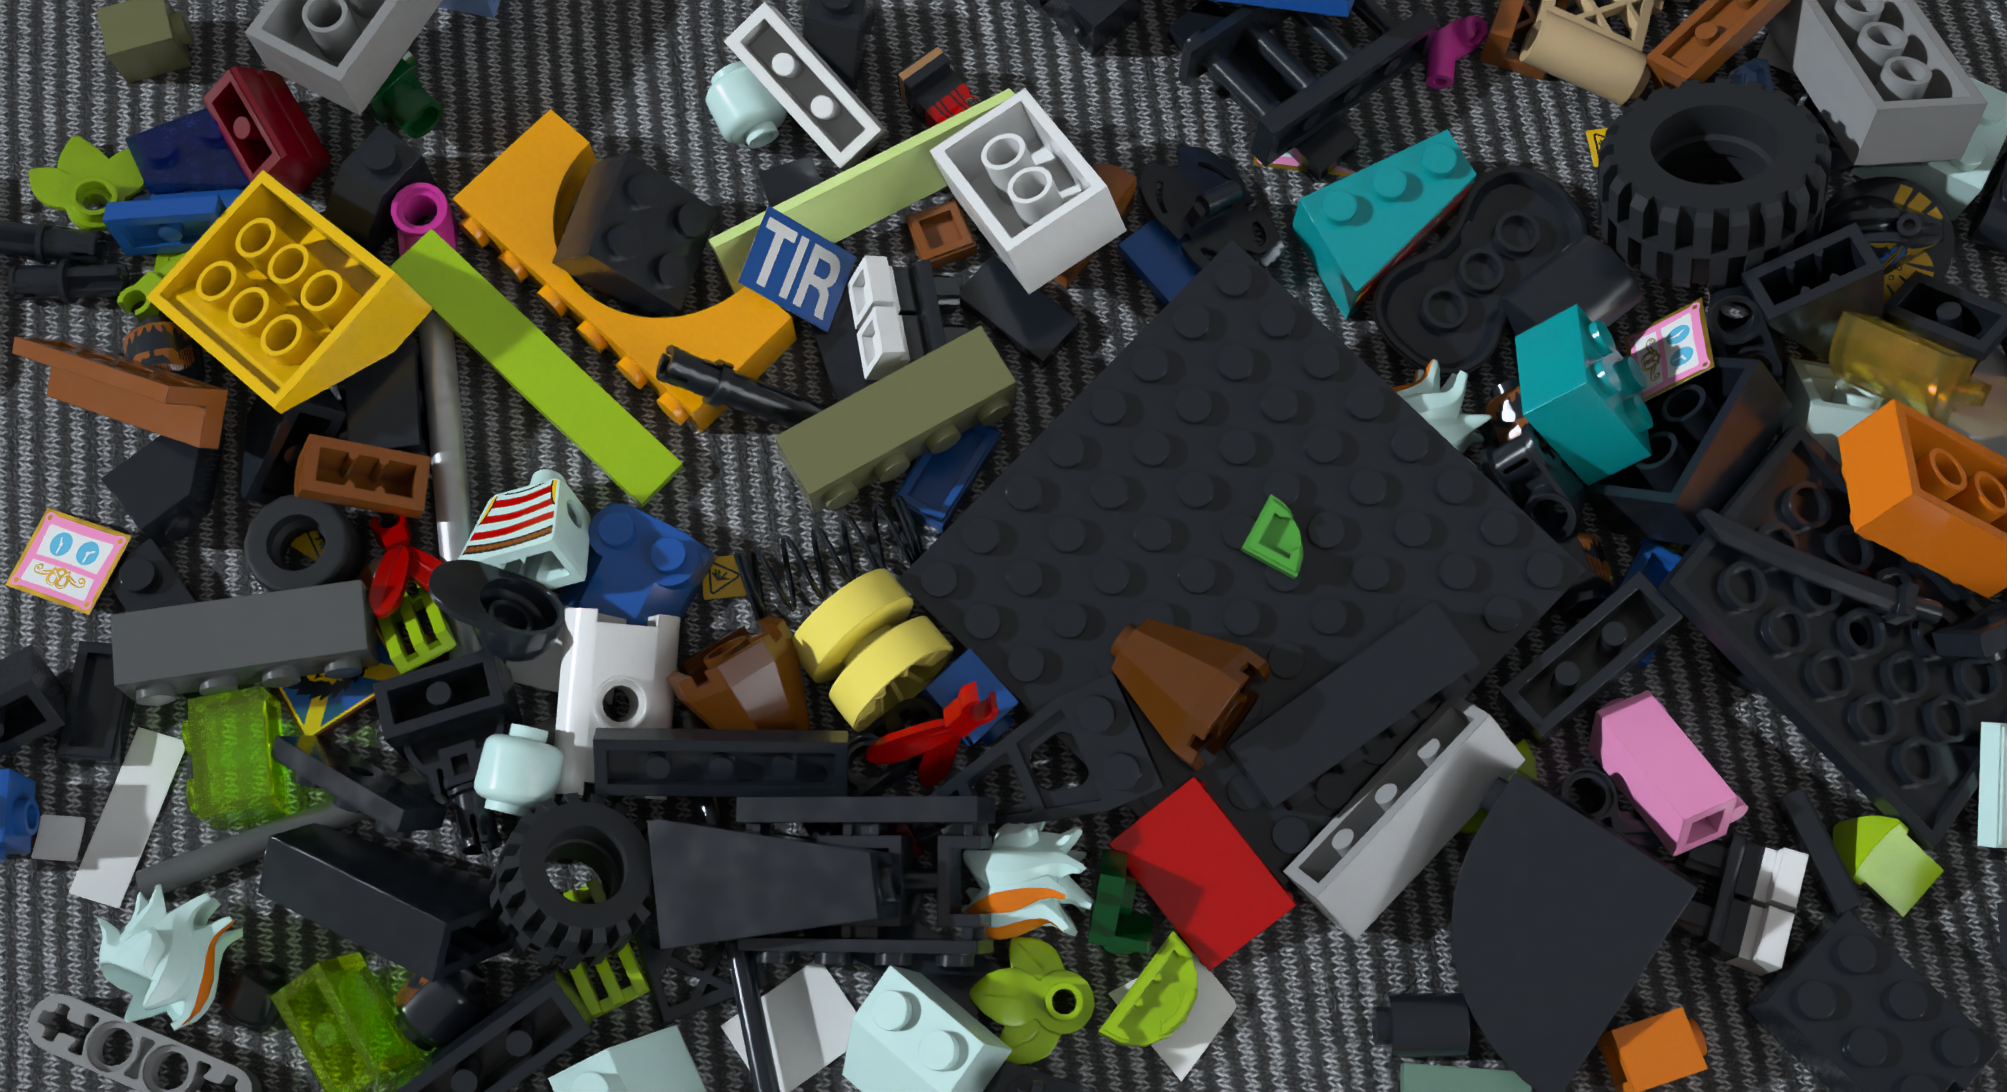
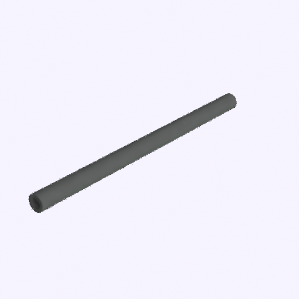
[136,698,614,900]

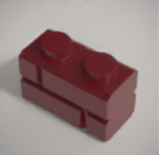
[203,66,331,194]

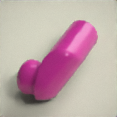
[1426,15,1488,89]

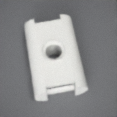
[554,608,680,800]

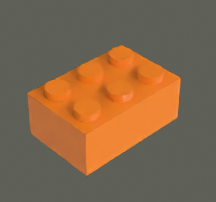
[1838,399,2007,598]

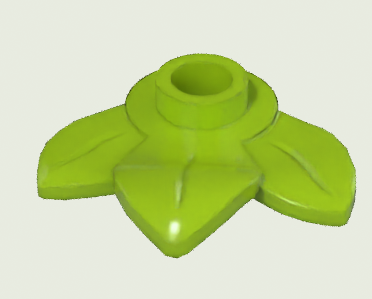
[28,135,147,231]
[969,937,1095,1065]

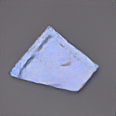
[125,108,250,194]

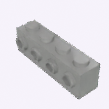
[1283,694,1525,941]

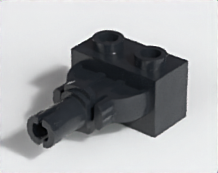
[373,649,524,856]

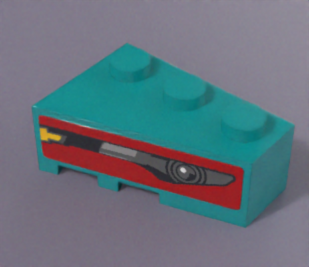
[1291,129,1477,320]

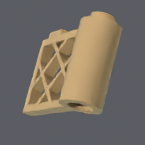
[1519,0,1664,105]

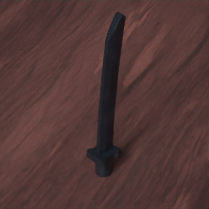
[1697,508,1943,626]

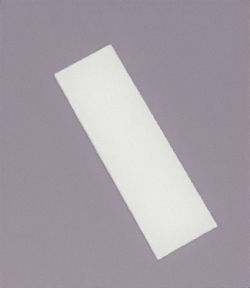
[69,727,188,909]

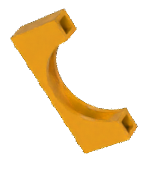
[452,109,797,433]

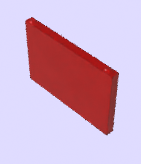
[1109,775,1297,971]

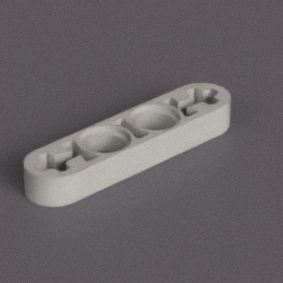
[28,994,262,1092]

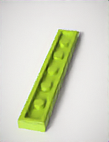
[389,228,683,508]

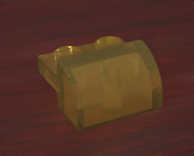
[1829,311,1993,426]

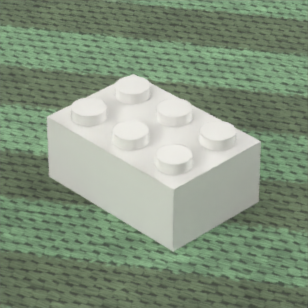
[929,88,1127,294]

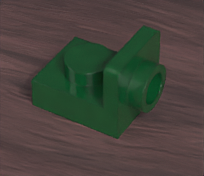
[1088,849,1153,955]

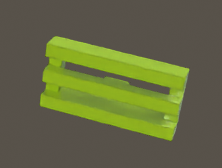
[377,584,456,675]
[563,877,651,1019]

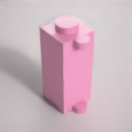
[1588,690,1748,857]

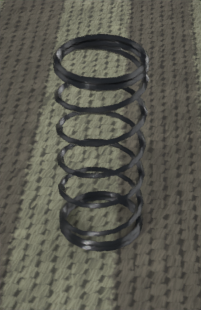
[734,495,924,621]

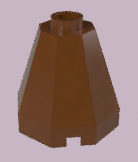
[667,616,811,730]
[1110,618,1271,772]

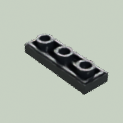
[270,735,448,839]

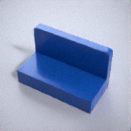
[103,189,242,256]

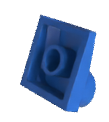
[558,502,716,626]

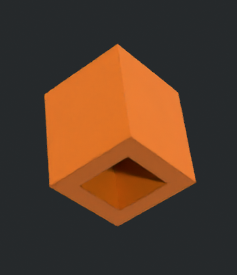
[1597,1007,1708,1092]

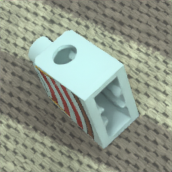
[458,469,591,590]

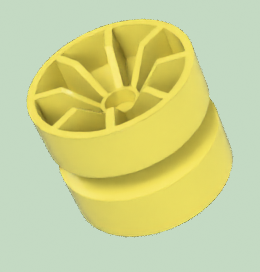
[792,568,954,731]

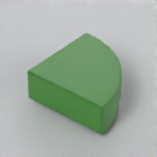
[1241,494,1303,579]

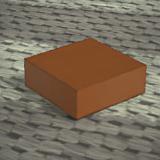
[905,198,977,270]

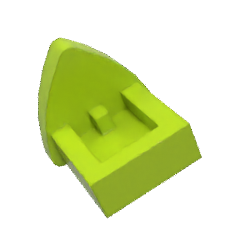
[1833,816,1944,917]

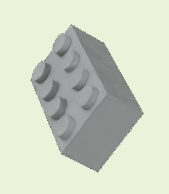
[245,0,442,115]
[1766,0,1988,166]

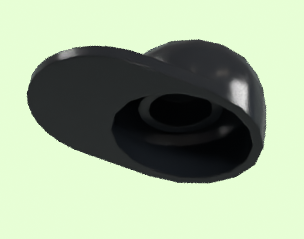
[428,560,565,662]

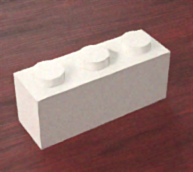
[724,2,889,170]

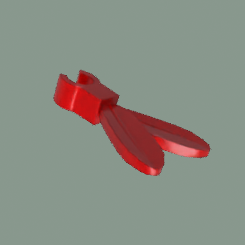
[369,515,444,618]
[865,681,998,787]

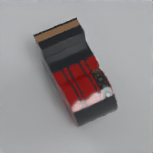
[897,45,981,129]

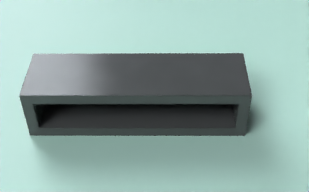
[111,580,379,706]

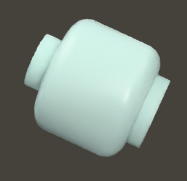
[705,61,788,149]
[474,723,564,817]

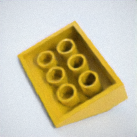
[146,170,433,414]

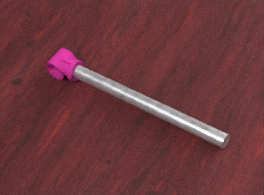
[391,182,485,660]

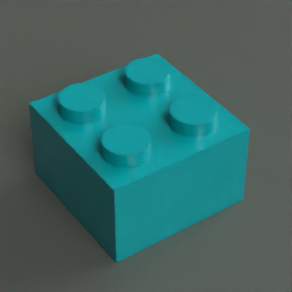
[1515,304,1653,486]

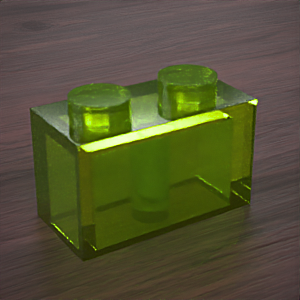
[182,686,291,830]
[271,952,422,1092]

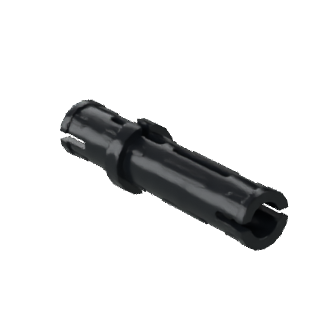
[656,345,828,429]

